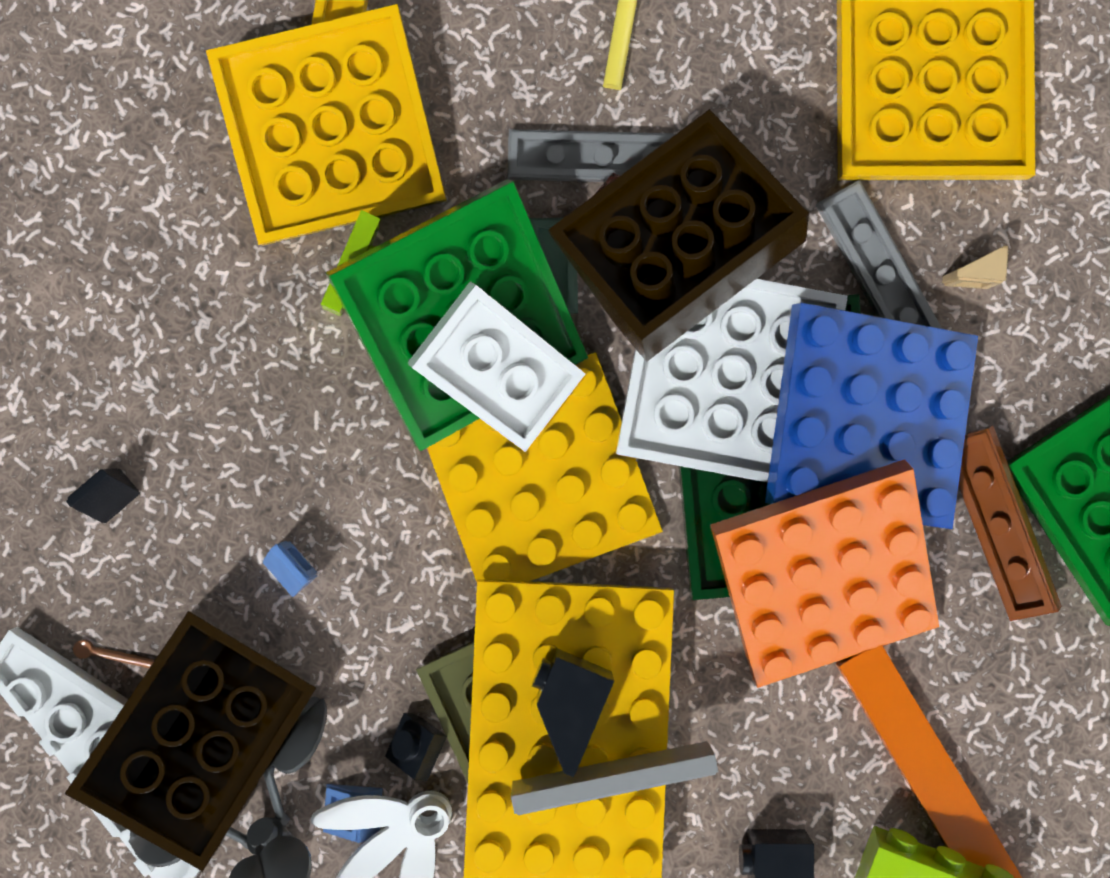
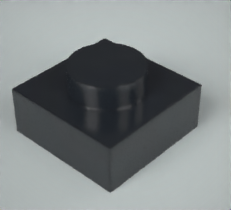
[385,713,447,781]

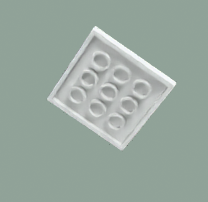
[616,279,848,483]

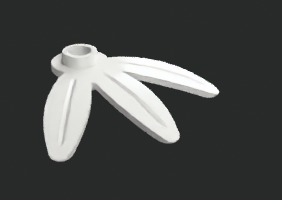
[311,791,452,878]

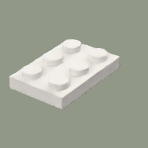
[408,282,585,452]

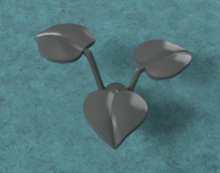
[128,697,327,878]

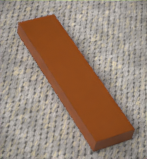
[958,425,1062,621]

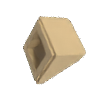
[942,246,1008,289]

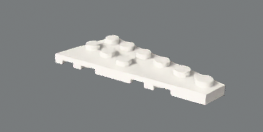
[0,627,201,878]

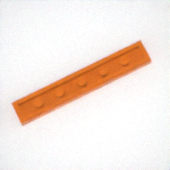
[836,644,1022,878]

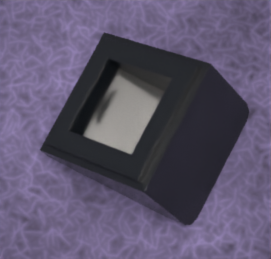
[66,468,140,523]

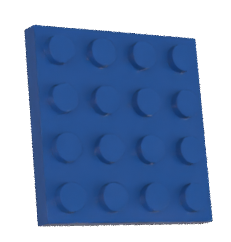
[765,303,978,529]

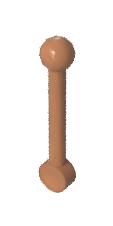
[73,640,155,668]

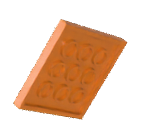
[710,459,939,688]

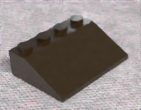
[548,109,809,362]
[64,611,316,872]

